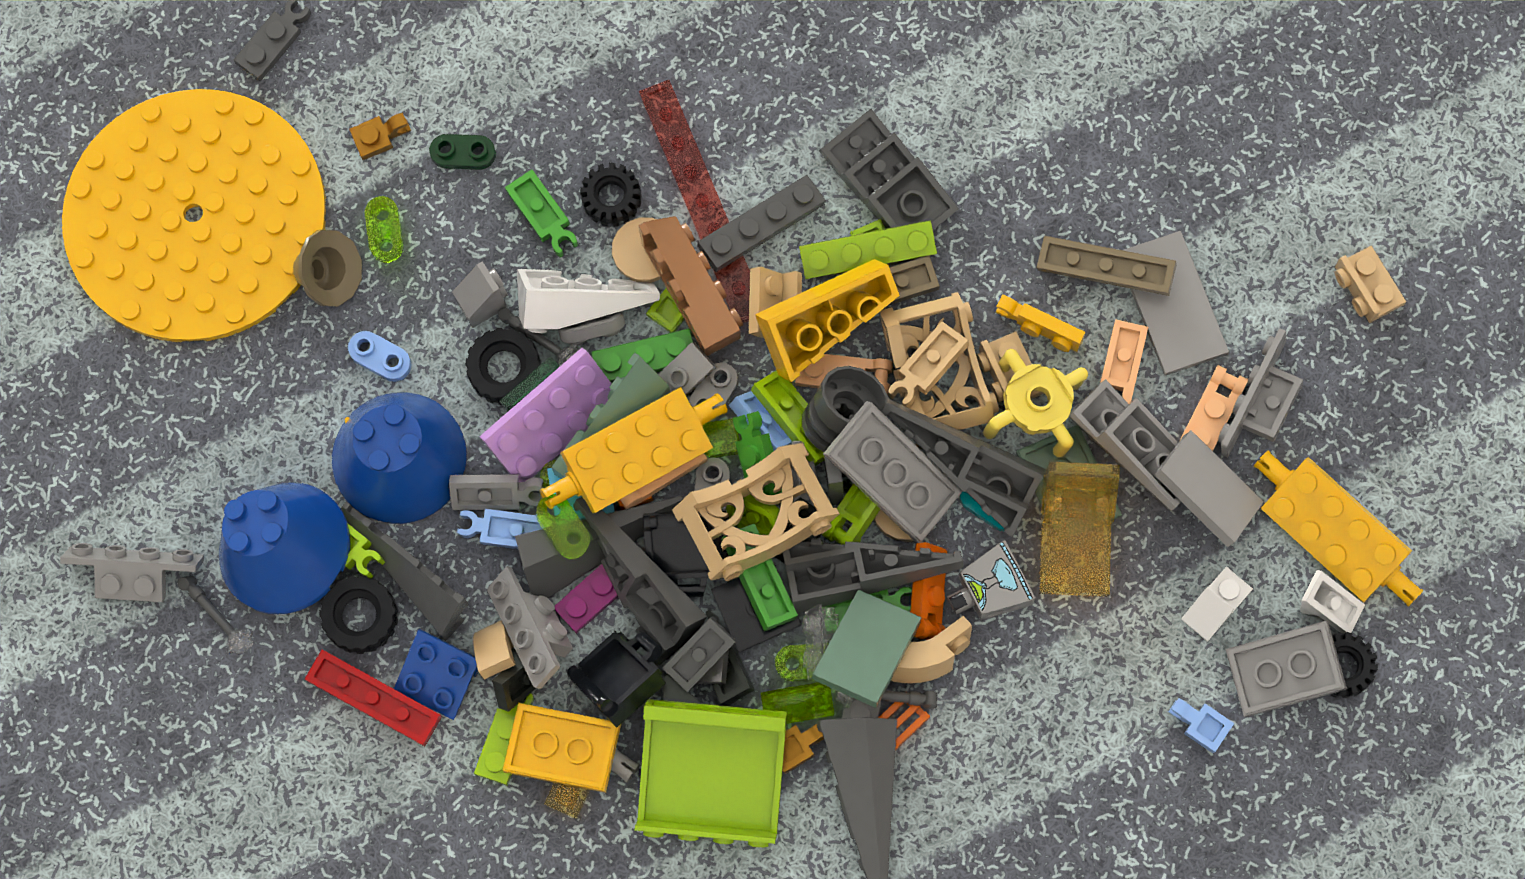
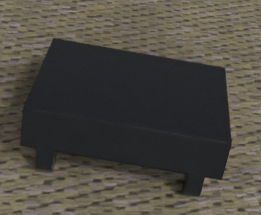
[643,509,729,598]
[567,631,666,728]

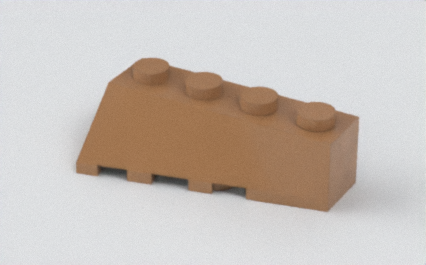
[639,216,743,356]

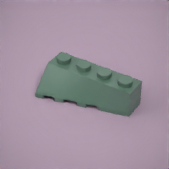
[552,352,670,479]

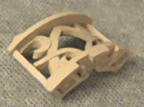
[879,292,999,447]
[672,443,840,581]

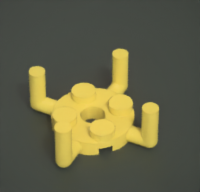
[983,349,1088,457]

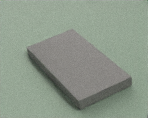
[1123,231,1229,376]
[823,401,963,543]

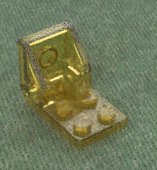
[1039,462,1120,597]

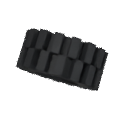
[580,163,642,227]
[1330,632,1378,698]

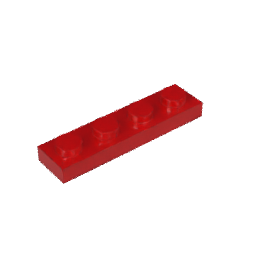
[304,649,442,747]

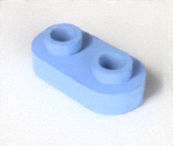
[348,331,412,382]

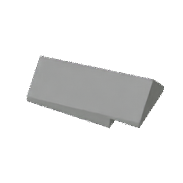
[1069,379,1181,511]

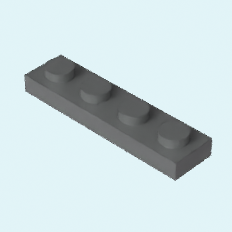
[697,175,826,272]

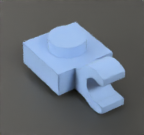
[1168,698,1234,753]

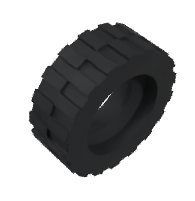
[465,328,542,405]
[319,575,398,654]

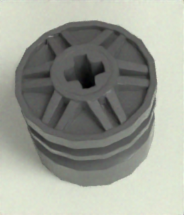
[802,366,889,452]

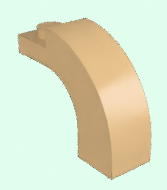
[891,616,972,684]

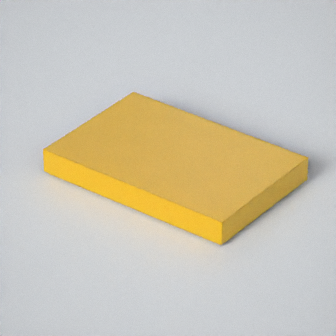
[503,703,621,793]

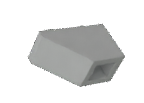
[452,261,508,328]

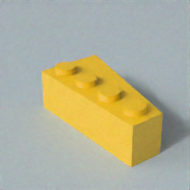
[755,259,900,382]

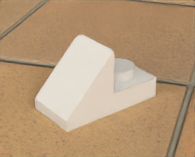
[1181,567,1253,642]
[1300,570,1365,634]

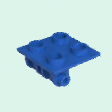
[394,629,479,720]

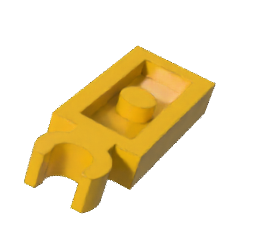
[996,294,1085,352]

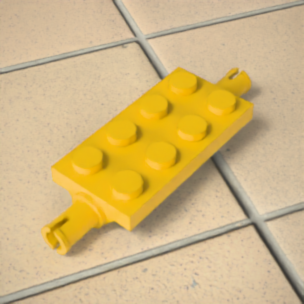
[540,387,728,514]
[1254,450,1423,607]

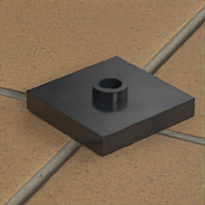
[711,562,802,653]

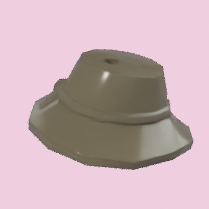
[293,230,362,307]

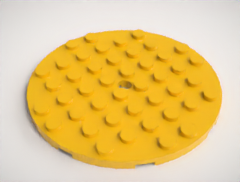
[62,89,326,342]

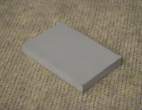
[1154,430,1264,547]
[1225,621,1347,717]

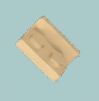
[1334,246,1406,323]
[749,267,802,338]
[976,331,1044,403]

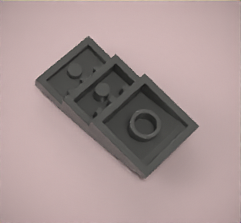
[819,109,959,230]

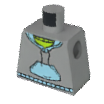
[947,540,1035,620]

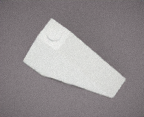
[517,269,660,333]

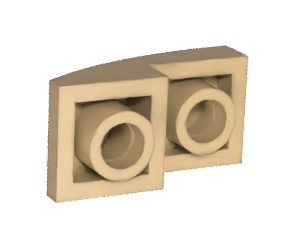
[473,620,516,680]

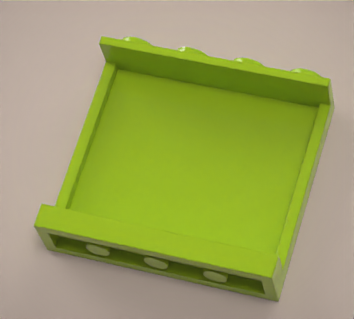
[635,699,787,848]

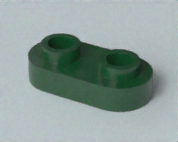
[429,134,496,170]

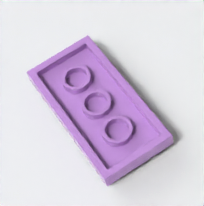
[479,348,612,482]

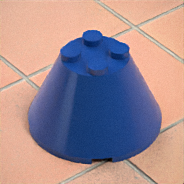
[332,392,467,524]
[219,482,350,614]

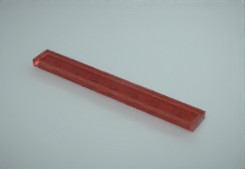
[639,80,750,323]

